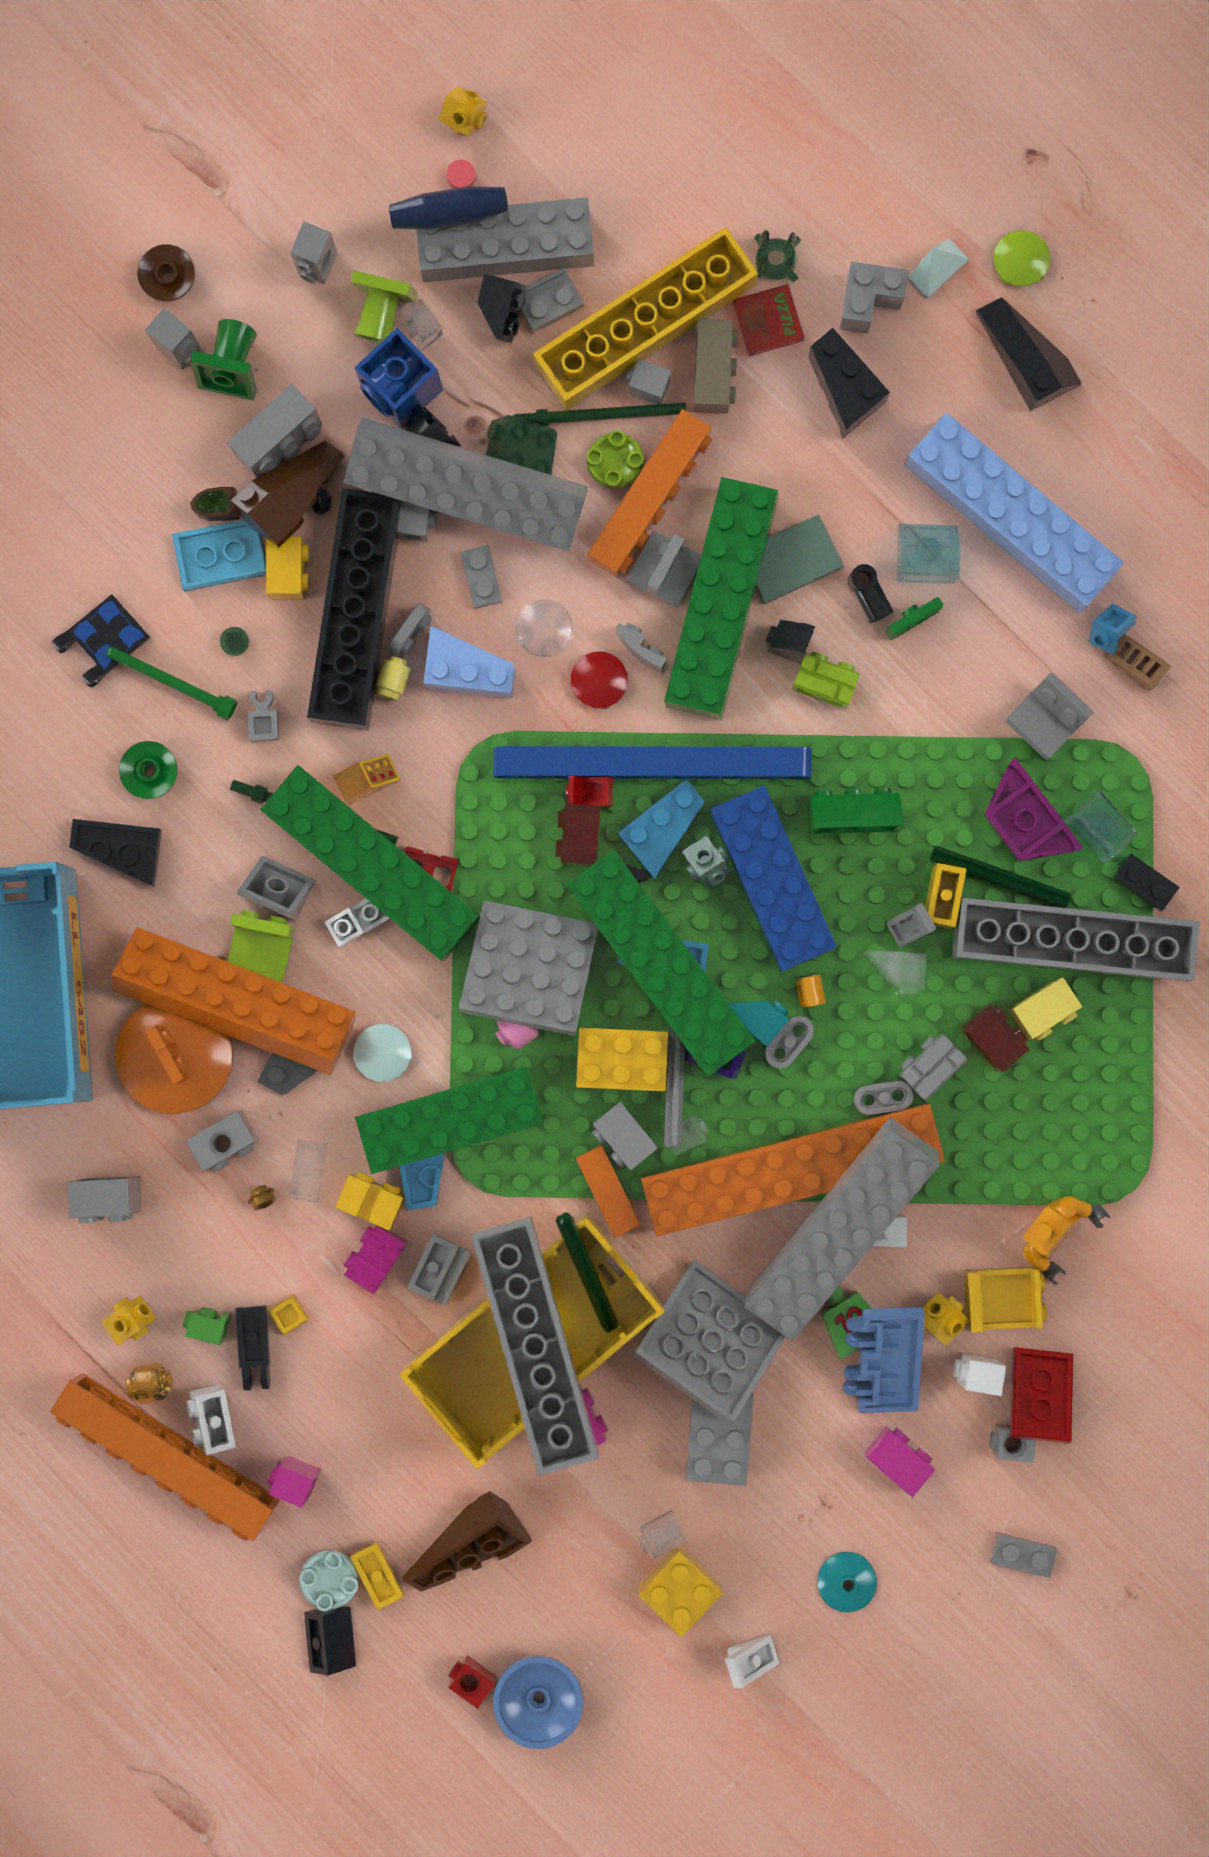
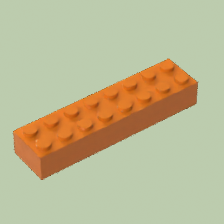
[111,927,356,1075]
[50,1373,281,1541]

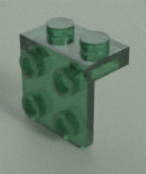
[485,415,557,475]

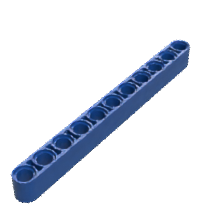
[493,746,812,779]

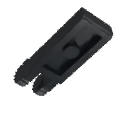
[235,1305,271,1391]

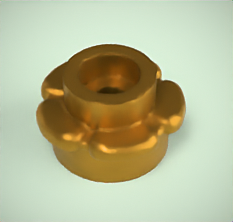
[247,1185,276,1210]

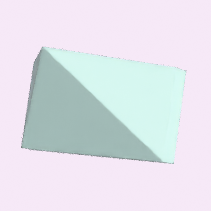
[907,239,969,299]

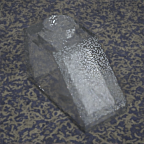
[864,950,927,995]

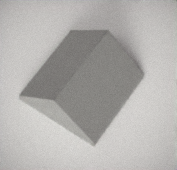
[237,856,315,921]

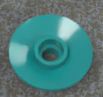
[817,1552,877,1612]

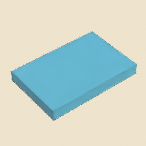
[172,520,266,592]

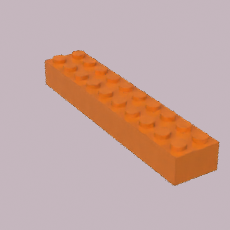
[641,1103,945,1237]

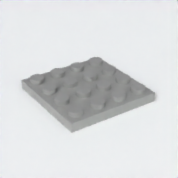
[459,901,598,1036]
[632,1260,786,1426]

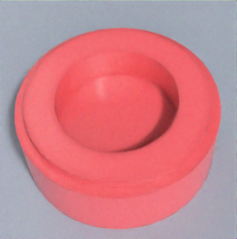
[447,160,476,189]

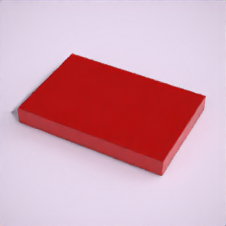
[1010,1347,1073,1444]

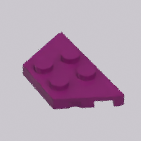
[983,757,1084,862]

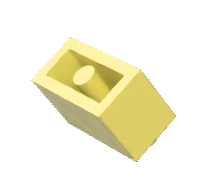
[1008,977,1082,1041]

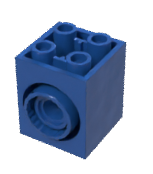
[354,328,443,429]

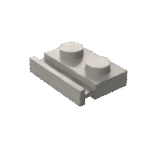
[521,268,584,333]
[407,1233,471,1306]

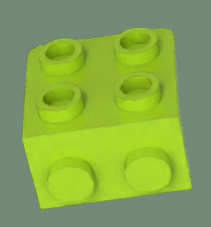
[228,910,295,983]

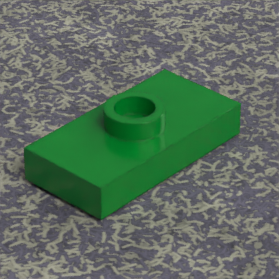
[885,596,944,640]

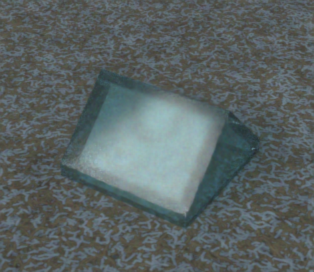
[1065,790,1138,863]

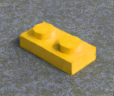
[350,1541,405,1611]

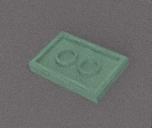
[756,514,844,604]

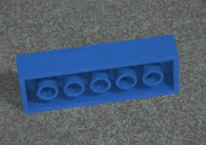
[709,785,837,973]

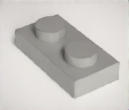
[461,545,502,609]
[991,1532,1057,1578]

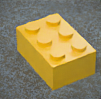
[576,1028,668,1091]

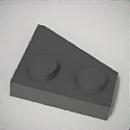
[257,1053,318,1095]

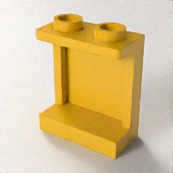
[964,1267,1047,1333]

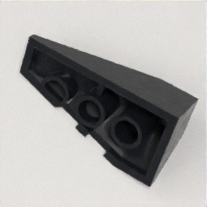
[976,297,1082,411]

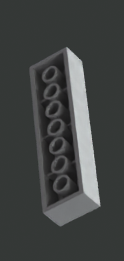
[344,417,588,551]
[951,898,1199,982]
[744,1117,940,1341]
[471,1216,599,1475]

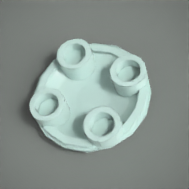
[353,1024,412,1082]
[300,1550,359,1612]

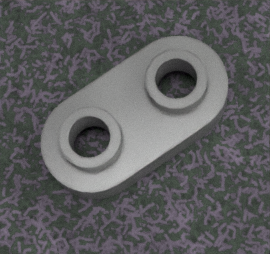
[388,603,432,657]
[765,1016,814,1068]
[853,1081,913,1115]

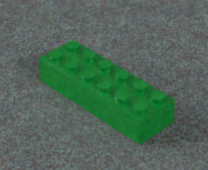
[355,1066,544,1175]

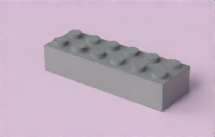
[417,197,594,282]

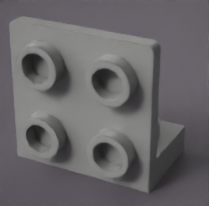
[1005,672,1094,760]

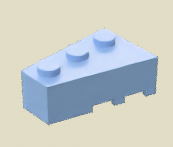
[424,626,516,699]

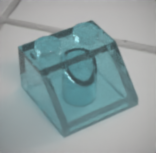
[897,523,960,584]

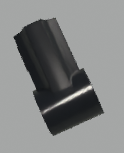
[847,564,894,624]

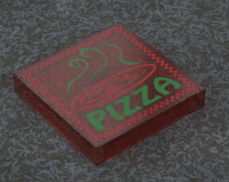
[733,284,804,357]

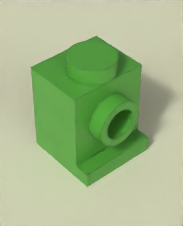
[183,1307,232,1345]

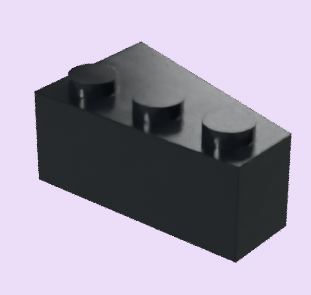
[808,328,890,439]

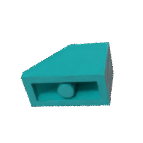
[728,1000,789,1047]

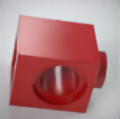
[448,1655,496,1709]

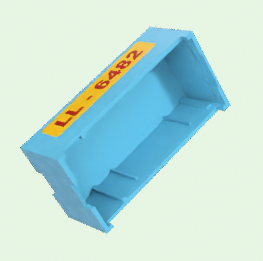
[0,862,93,1109]

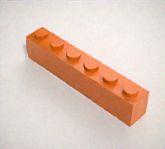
[587,409,713,578]

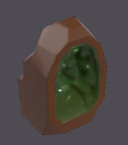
[190,487,240,522]

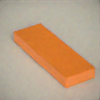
[576,1145,641,1238]

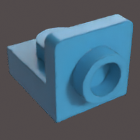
[1089,603,1137,655]

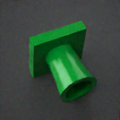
[190,319,257,400]

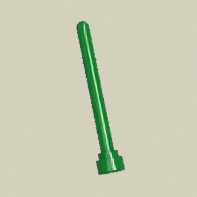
[106,647,238,721]

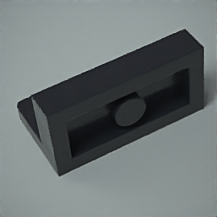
[304,1607,356,1676]

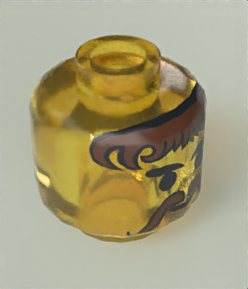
[126,1362,173,1404]

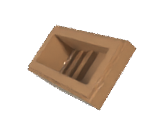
[1104,634,1171,692]

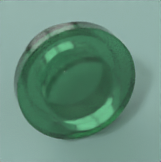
[220,627,249,656]

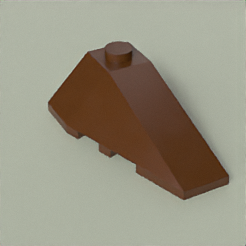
[230,441,344,547]
[403,1491,532,1592]

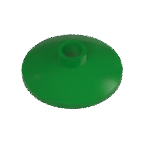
[119,741,178,799]

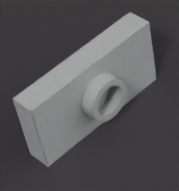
[886,903,937,948]

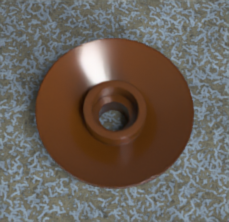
[137,244,195,302]

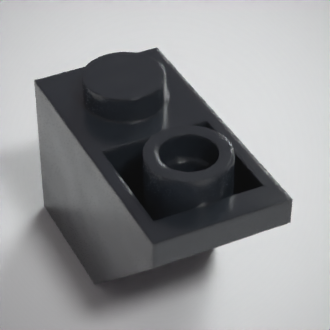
[477,274,526,343]

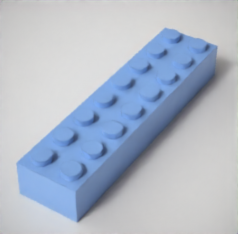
[904,412,1124,613]

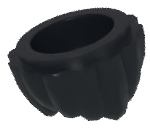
[311,487,332,515]

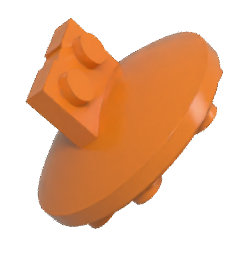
[115,1004,234,1114]

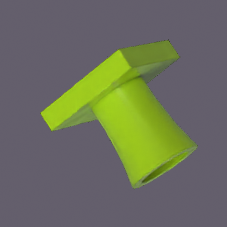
[351,270,418,343]

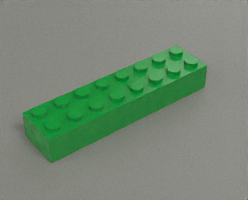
[664,477,779,721]
[260,765,480,962]
[566,849,756,1078]

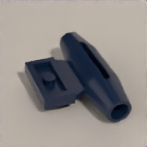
[389,186,508,230]

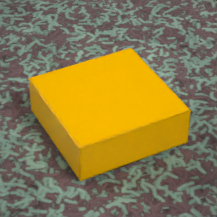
[268,1294,309,1336]

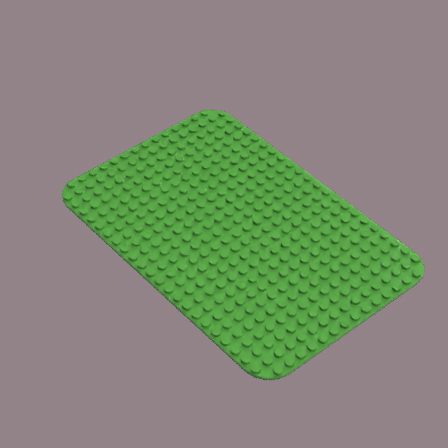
[450,731,1153,1206]

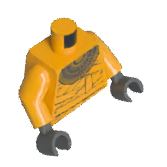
[1022,1196,1110,1285]

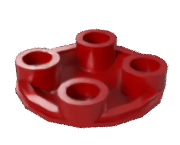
[571,651,628,709]

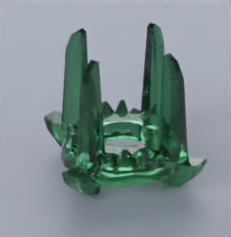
[754,230,801,282]

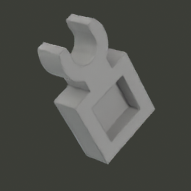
[247,690,280,742]

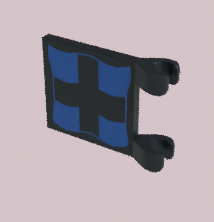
[52,594,150,688]

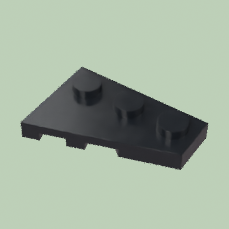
[69,819,162,887]

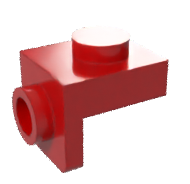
[566,775,614,808]

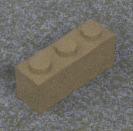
[694,318,738,413]

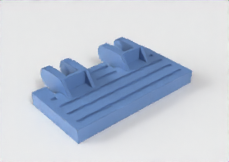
[843,1307,925,1413]

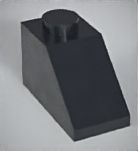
[765,619,815,664]

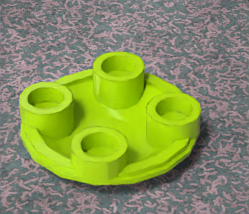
[993,230,1051,286]
[586,430,644,488]

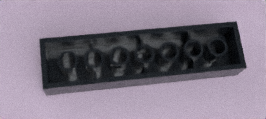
[307,488,401,731]

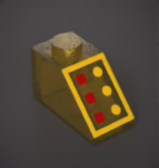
[332,754,401,806]

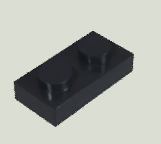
[1112,853,1180,912]

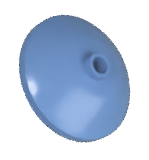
[493,1656,583,1749]

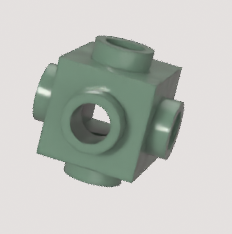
[682,836,730,889]

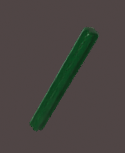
[930,846,1071,908]
[556,1212,619,1333]

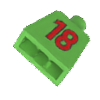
[820,1285,872,1359]

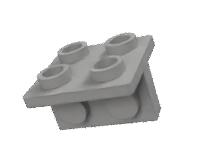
[627,531,701,607]

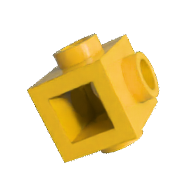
[438,86,488,136]
[923,1292,969,1346]
[101,1295,157,1346]

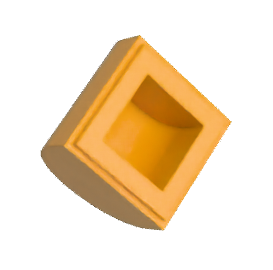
[795,975,826,1009]

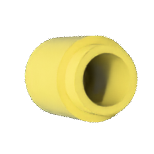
[375,656,411,701]

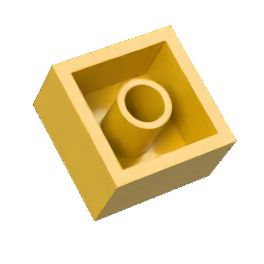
[638,1544,723,1637]

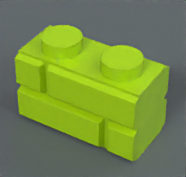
[792,652,860,710]

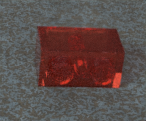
[555,803,601,867]
[960,1004,1030,1073]

